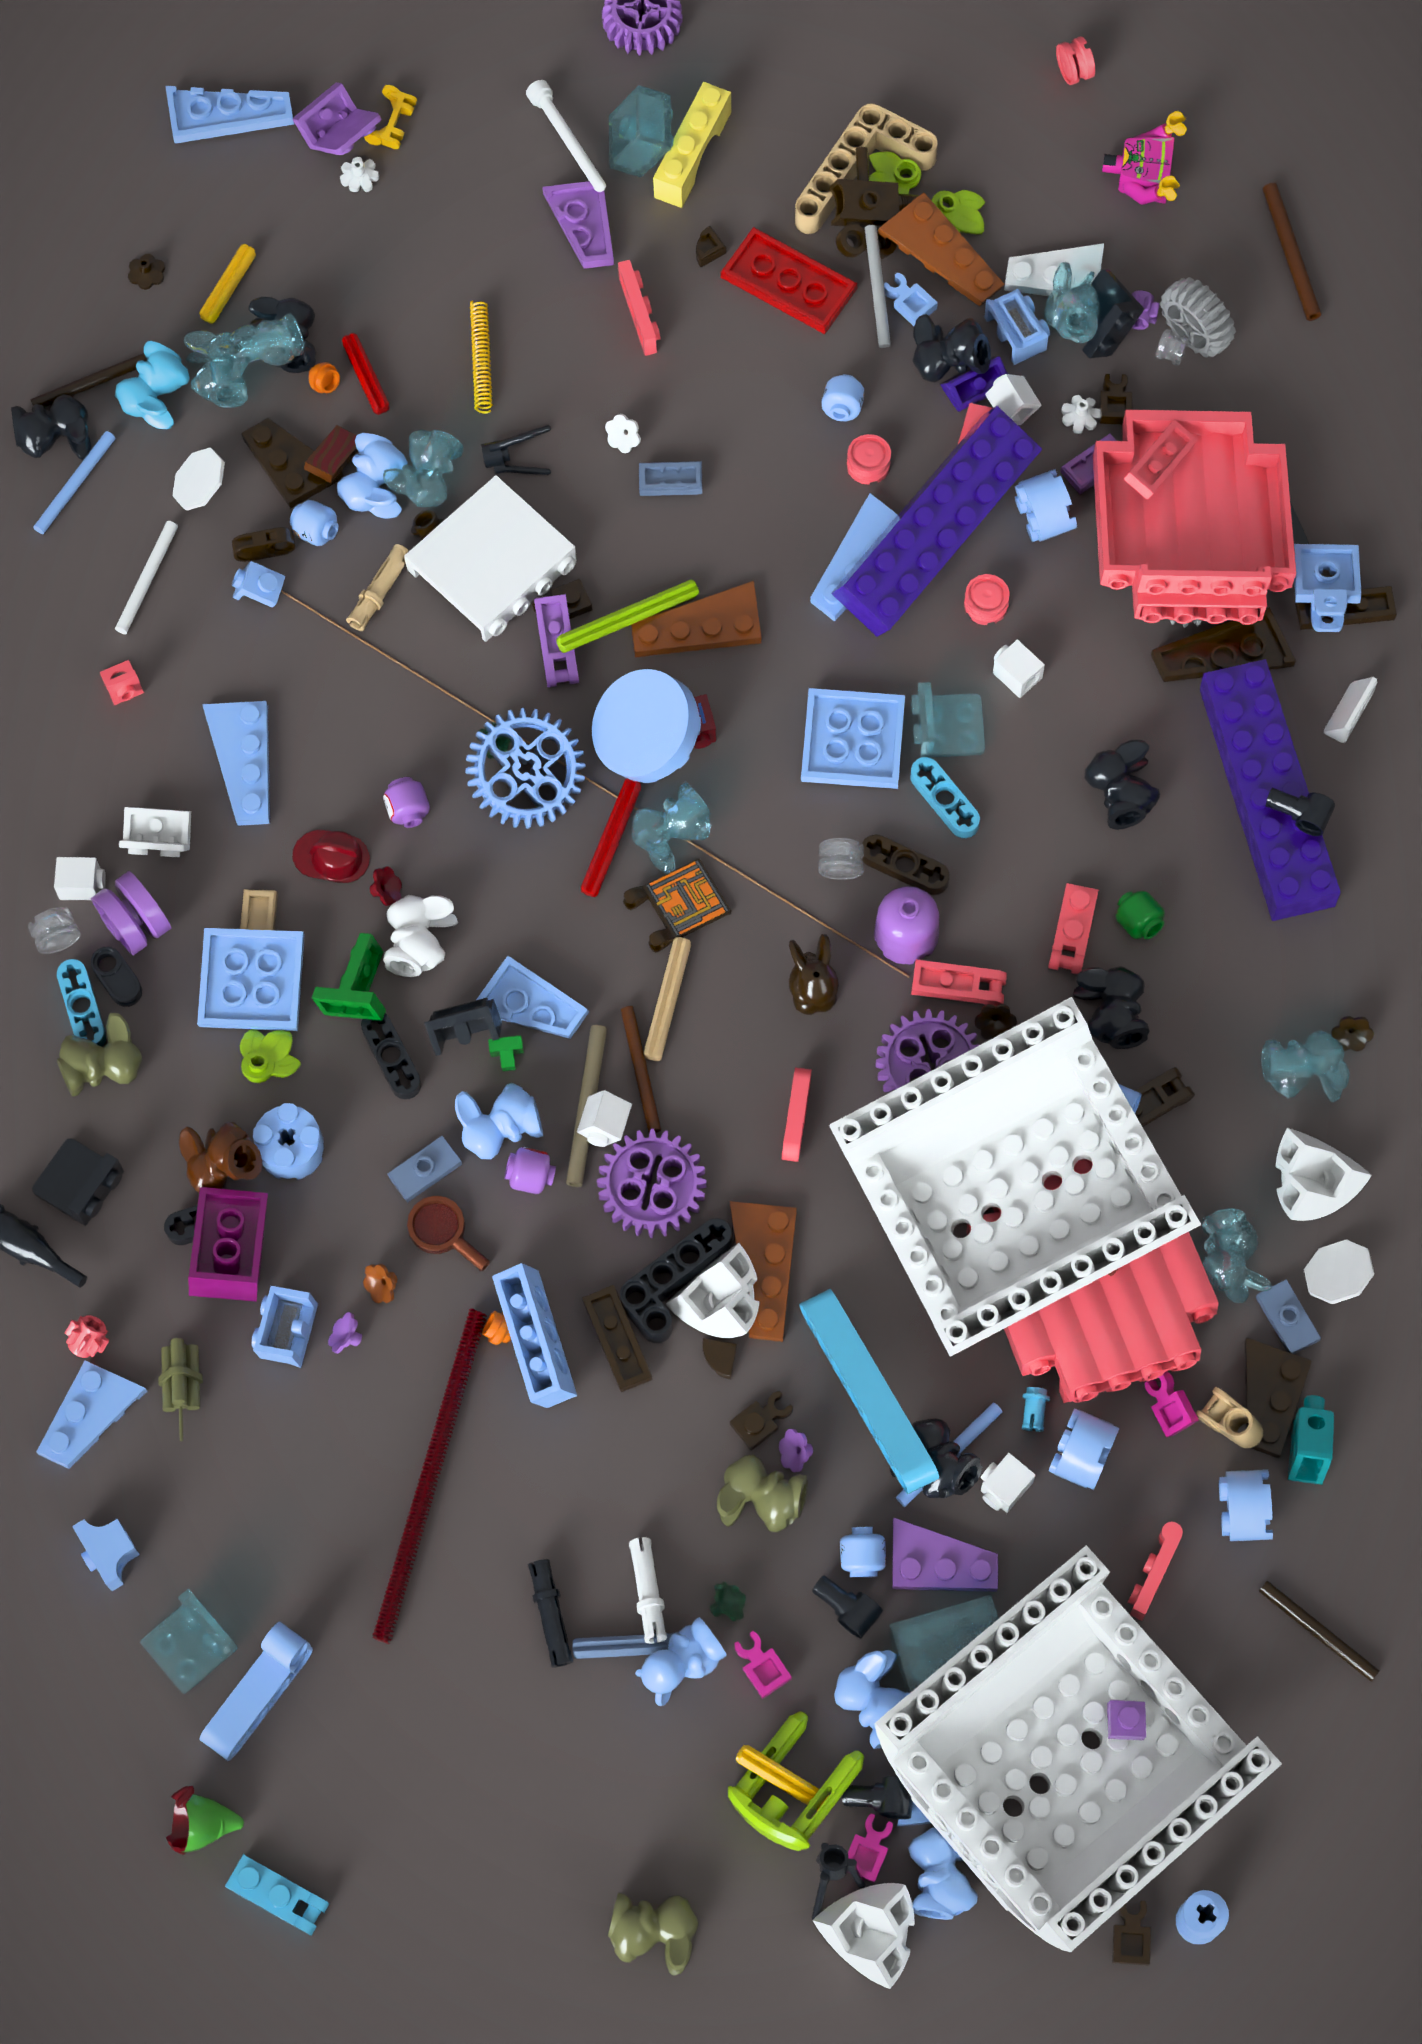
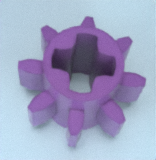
[1132,290,1160,330]

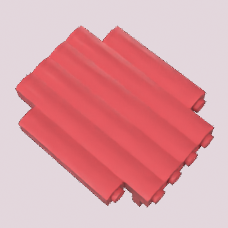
[1093,410,1296,625]
[967,1159,1219,1403]

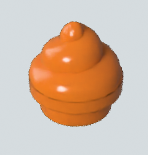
[309,362,340,393]
[482,1311,511,1345]

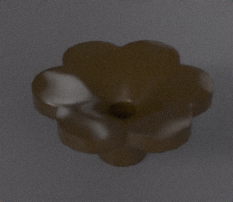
[128,254,165,290]
[974,1004,1017,1039]
[1331,1016,1374,1051]

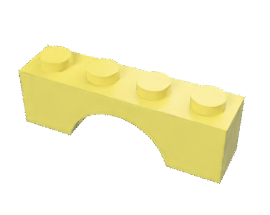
[653,82,731,208]

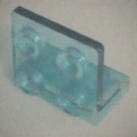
[140,1588,239,1694]

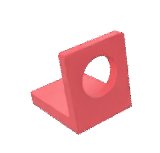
[100,660,144,705]

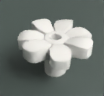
[340,157,379,192]
[1061,395,1100,434]

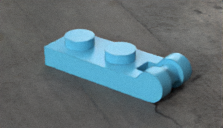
[225,1854,330,1936]

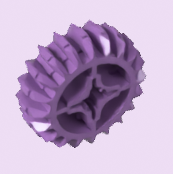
[602,0,683,56]

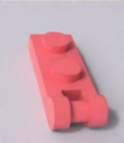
[1048,883,1099,975]
[911,959,1007,1006]
[1127,1522,1183,1621]

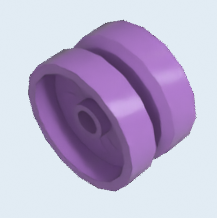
[91,871,171,956]

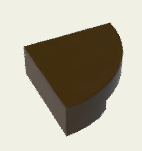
[696,226,726,267]
[703,1338,737,1380]

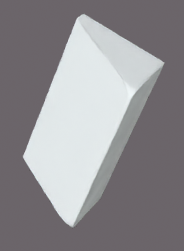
[1324,677,1378,743]

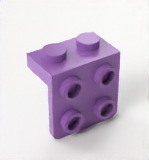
[292,82,381,155]

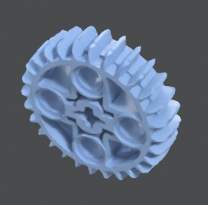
[465,708,586,829]

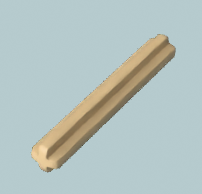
[644,937,691,1061]

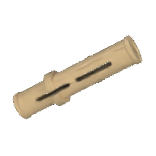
[346,544,409,631]

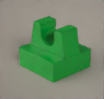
[488,1035,524,1072]

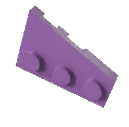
[542,181,614,269]
[892,1518,998,1591]

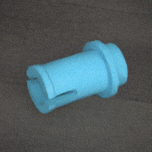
[1022,1387,1050,1432]

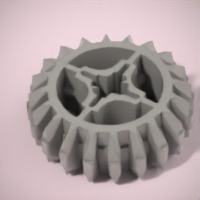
[1160,277,1236,358]

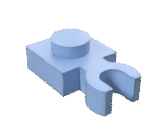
[884,272,938,326]

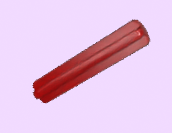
[342,333,390,415]

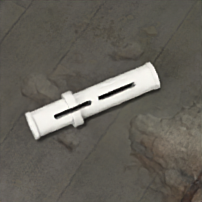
[629,1537,667,1644]

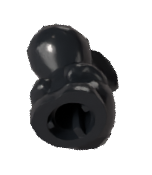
[249,297,316,373]
[913,314,991,382]
[11,394,91,460]
[1085,740,1160,830]
[1073,966,1150,1049]
[886,1418,983,1498]

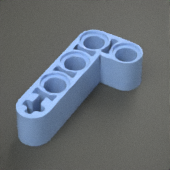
[200,1622,313,1761]

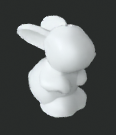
[383,895,458,977]

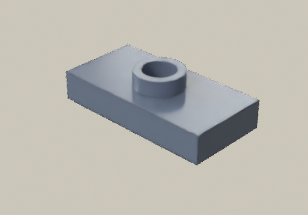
[639,461,702,496]
[387,1136,462,1203]
[1255,1279,1321,1354]

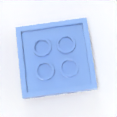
[801,688,905,789]
[197,928,305,1031]

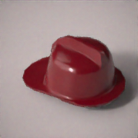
[292,830,370,883]

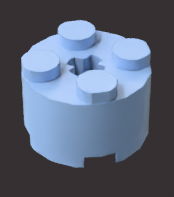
[1015,469,1077,542]
[253,1103,324,1180]
[1048,1408,1119,1490]
[1219,1469,1273,1541]

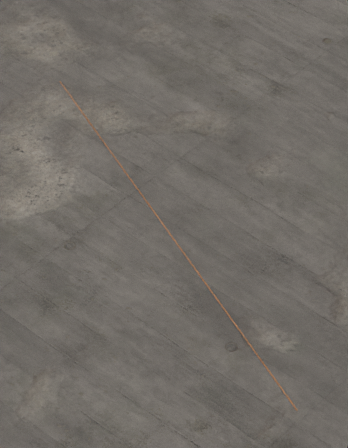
[281,590,910,978]

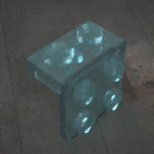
[911,682,985,758]

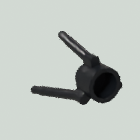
[481,425,551,475]
[812,1843,867,1920]

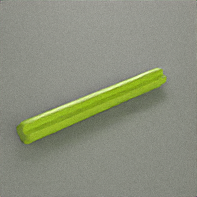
[556,580,699,653]

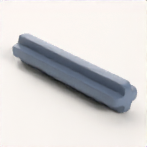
[572,1633,673,1659]

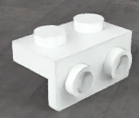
[119,807,192,857]

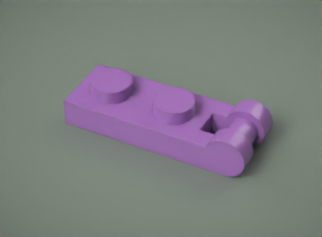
[534,594,579,688]

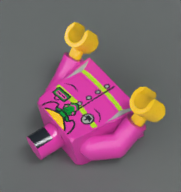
[1102,111,1187,205]

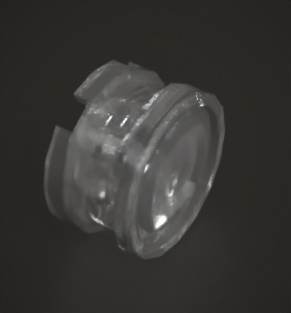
[818,838,864,880]
[28,907,81,954]

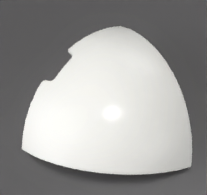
[1276,1128,1372,1221]
[666,1243,759,1338]
[813,1883,915,1989]

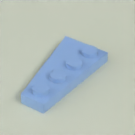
[165,86,294,143]
[811,493,898,621]
[202,701,270,826]

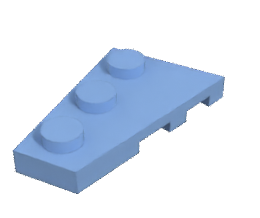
[476,956,589,1039]
[36,1361,147,1469]

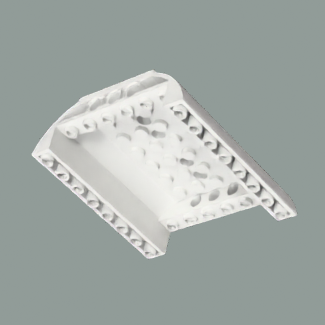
[829,997,1201,1357]
[874,1545,1282,1952]

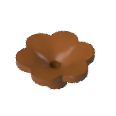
[363,1264,398,1303]

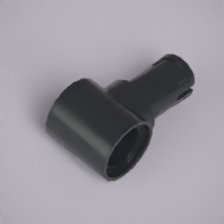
[1265,787,1335,836]
[812,1575,883,1639]
[842,1776,913,1819]

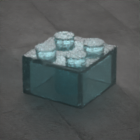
[609,85,674,177]

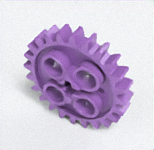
[876,1009,979,1092]
[597,1129,707,1238]

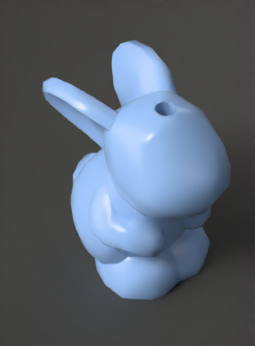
[337,433,408,519]
[455,1083,543,1159]
[635,1617,727,1706]
[834,1650,909,1749]
[908,1827,978,1920]

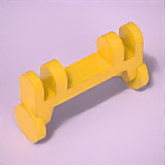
[364,85,417,149]

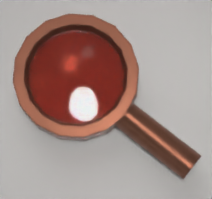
[407,1196,490,1272]

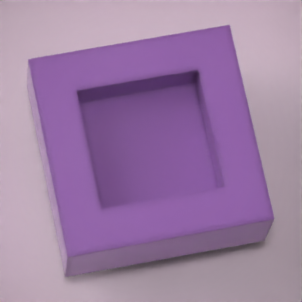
[1107,1700,1146,1740]

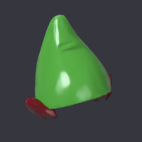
[166,1786,244,1855]

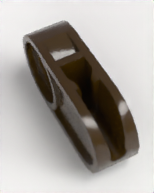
[232,527,295,562]

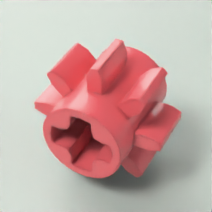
[65,1315,109,1358]

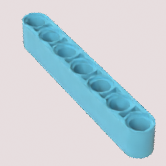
[799,1289,939,1494]

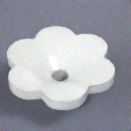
[605,414,641,453]

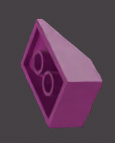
[188,1187,268,1302]

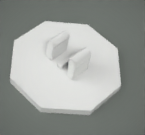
[172,448,225,510]
[1304,1240,1374,1304]

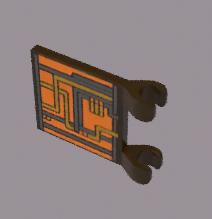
[623,858,731,953]

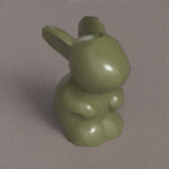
[57,1013,142,1097]
[717,1455,808,1533]
[608,1893,698,1976]

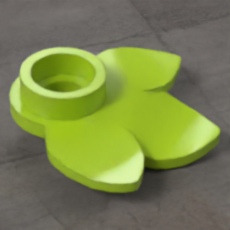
[869,152,921,194]
[931,190,985,234]
[240,1029,301,1083]

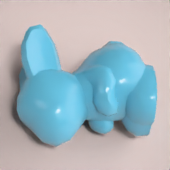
[115,341,190,429]

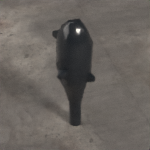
[0,1204,87,1288]

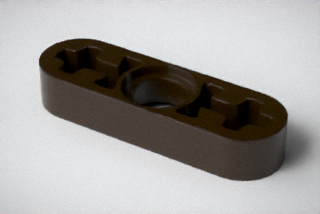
[861,834,950,895]

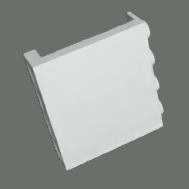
[404,475,577,642]

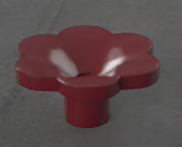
[370,866,402,906]

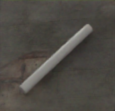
[865,225,891,348]

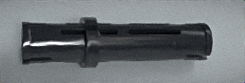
[528,1559,573,1668]

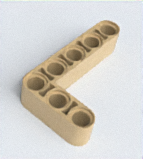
[795,104,938,234]

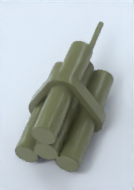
[158,1338,203,1442]

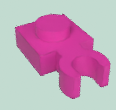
[1144,1371,1199,1438]
[734,1631,792,1699]
[848,1813,893,1884]

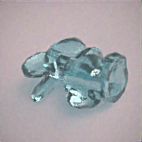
[1044,262,1100,343]
[218,313,305,381]
[183,330,251,408]
[383,430,463,507]
[632,782,711,874]
[1261,1030,1350,1102]
[1201,1208,1272,1303]

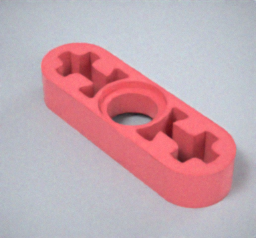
[782,1067,812,1162]

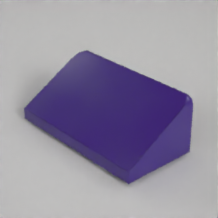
[940,356,1008,412]

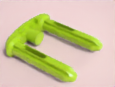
[728,1711,864,1851]

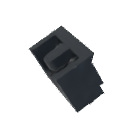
[424,998,502,1056]

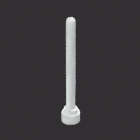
[526,80,606,192]

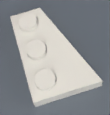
[1004,243,1104,300]

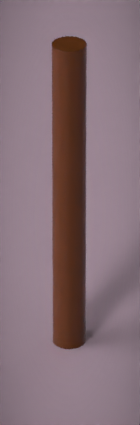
[621,1006,661,1133]

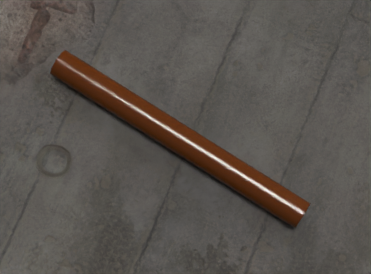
[1262,183,1321,321]

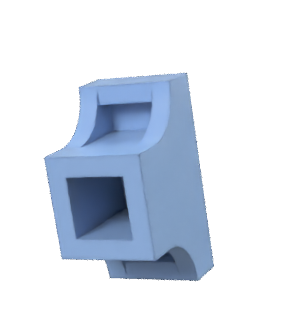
[72,1519,140,1591]

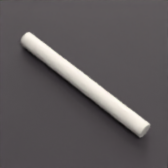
[115,521,178,634]

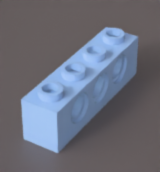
[492,1263,577,1408]

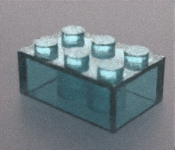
[888,1595,999,1693]

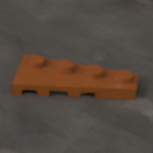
[877,192,1004,307]
[631,581,761,657]
[730,1201,797,1342]

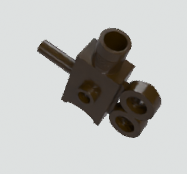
[829,147,919,259]

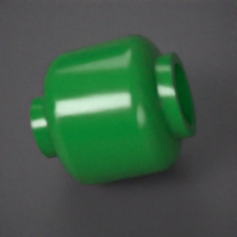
[1116,891,1165,940]

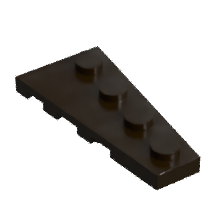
[1151,607,1296,682]

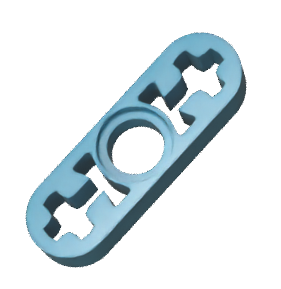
[910,757,980,838]
[57,959,107,1047]

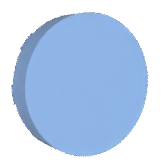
[592,669,701,783]

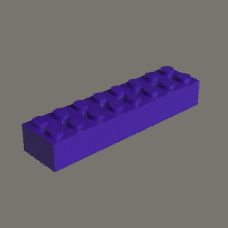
[831,406,1042,637]
[1199,659,1341,921]

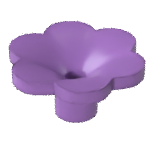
[328,1312,362,1354]
[779,1429,813,1472]

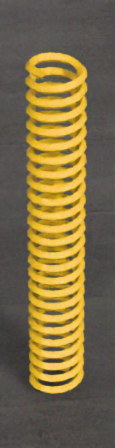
[470,300,493,414]

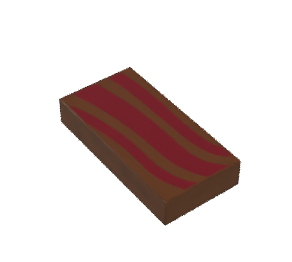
[304,425,358,483]

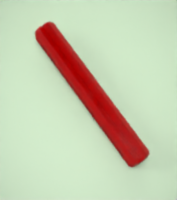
[581,778,641,897]

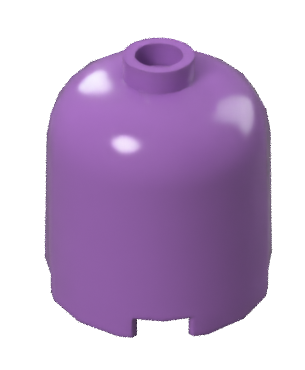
[874,886,940,965]

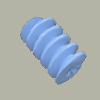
[1176,1890,1229,1944]

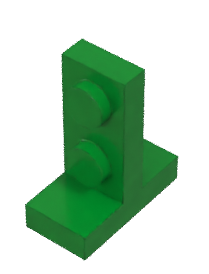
[312,933,386,1021]

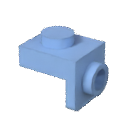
[232,561,286,608]

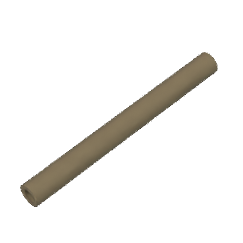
[566,1025,607,1187]

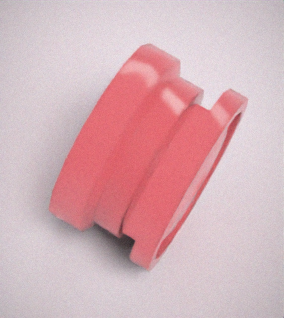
[1056,36,1095,85]
[847,434,891,485]
[964,574,1010,625]

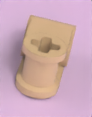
[1195,1387,1263,1448]

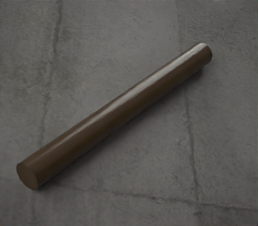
[30,353,147,407]
[1259,1581,1380,1682]

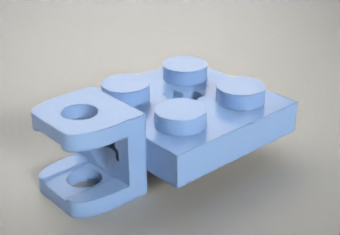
[1294,544,1361,632]

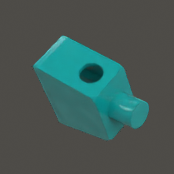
[1287,1395,1334,1485]

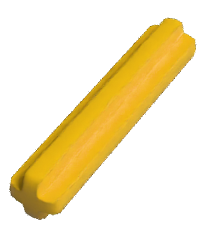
[199,244,256,324]
[736,1745,829,1811]

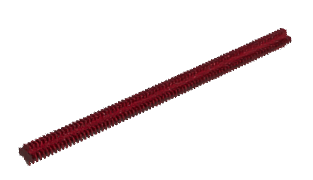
[372,1309,487,1644]

